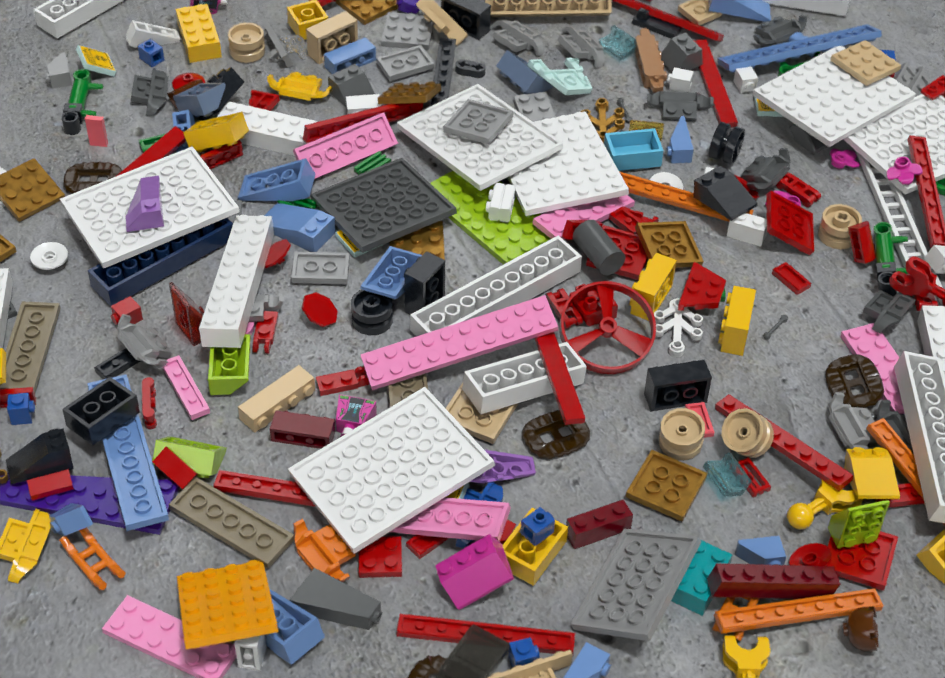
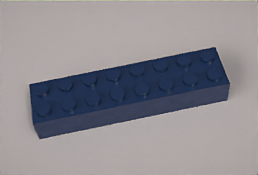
[87,218,233,306]

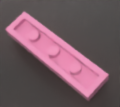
[162,355,210,420]

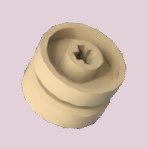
[228,22,265,63]
[818,204,862,250]
[659,408,705,460]
[722,409,774,458]

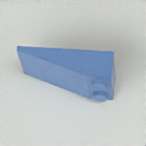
[709,0,771,22]
[238,158,316,201]
[264,203,335,252]
[360,246,422,299]
[265,589,325,665]

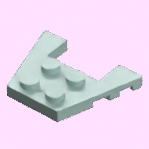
[527,58,593,95]

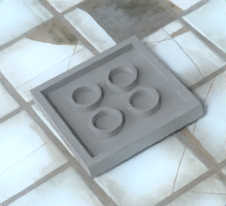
[381,12,434,50]
[443,99,514,144]

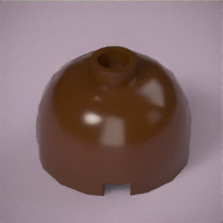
[843,606,878,651]

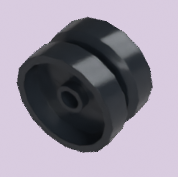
[709,122,745,165]
[351,289,393,336]

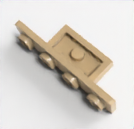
[416,0,468,46]
[488,650,573,678]

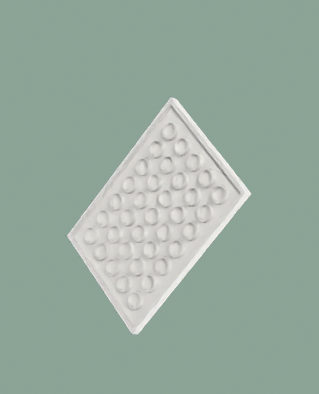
[752,46,916,147]
[397,84,563,191]
[843,94,945,195]
[507,112,629,216]
[60,147,239,269]
[288,387,495,554]

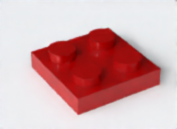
[359,536,402,578]

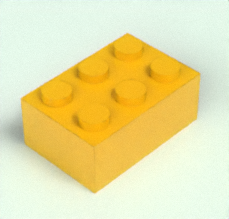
[183,112,249,153]
[629,253,677,321]
[718,286,756,356]
[503,508,568,586]

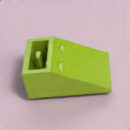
[828,500,890,548]

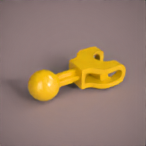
[787,480,863,530]
[722,635,770,678]

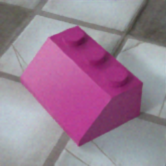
[435,534,514,610]

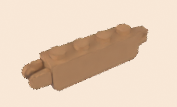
[634,28,667,93]

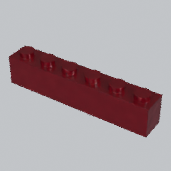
[707,563,841,599]

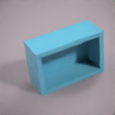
[604,128,664,171]

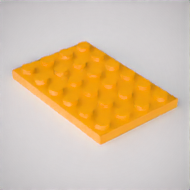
[177,560,278,650]

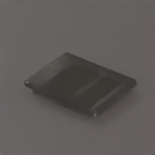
[436,624,509,678]

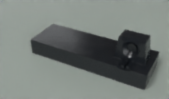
[632,8,681,39]

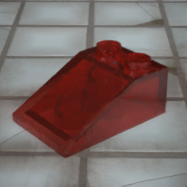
[169,282,204,346]

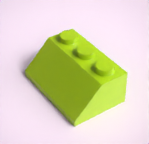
[208,334,250,395]
[152,436,227,478]

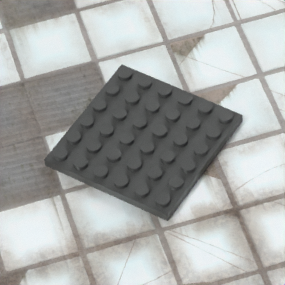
[310,158,457,253]

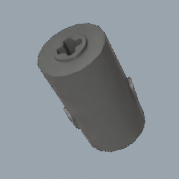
[573,220,625,275]

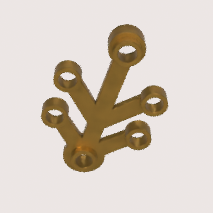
[581,98,625,144]

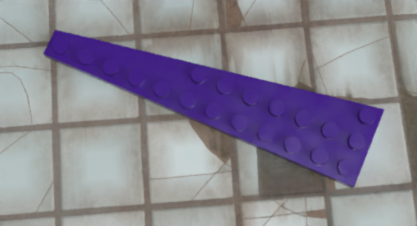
[0,474,180,535]

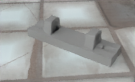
[261,17,293,68]

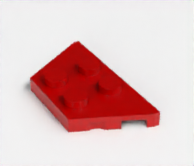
[678,262,726,311]

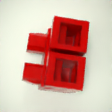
[569,284,618,326]

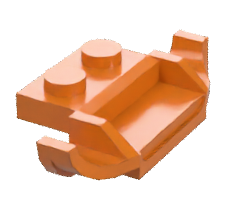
[294,519,356,582]

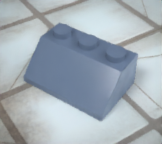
[496,50,554,94]
[173,83,226,117]

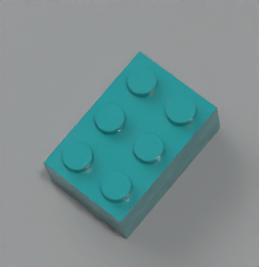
[671,540,733,616]

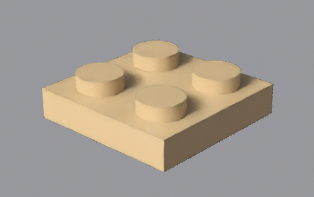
[678,0,722,25]

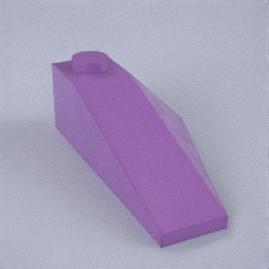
[125,175,164,232]
[470,450,536,483]

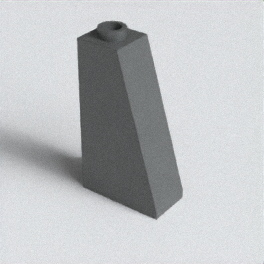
[290,568,382,630]

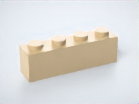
[238,365,315,433]

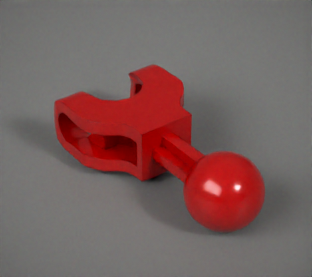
[889,256,945,306]

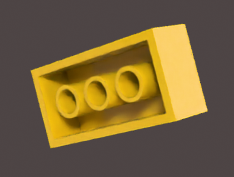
[176,4,222,63]

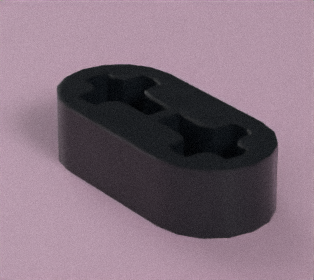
[455,59,486,78]

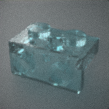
[599,25,636,60]
[703,453,751,497]

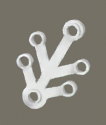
[654,298,703,357]

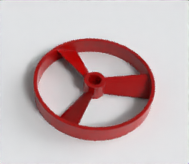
[559,281,656,374]

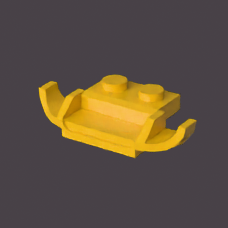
[267,72,332,101]
[0,509,51,584]

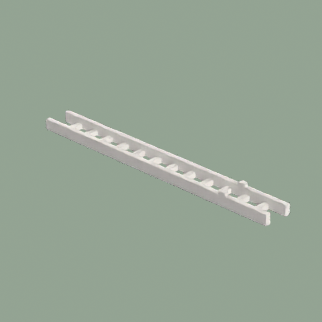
[855,150,943,306]

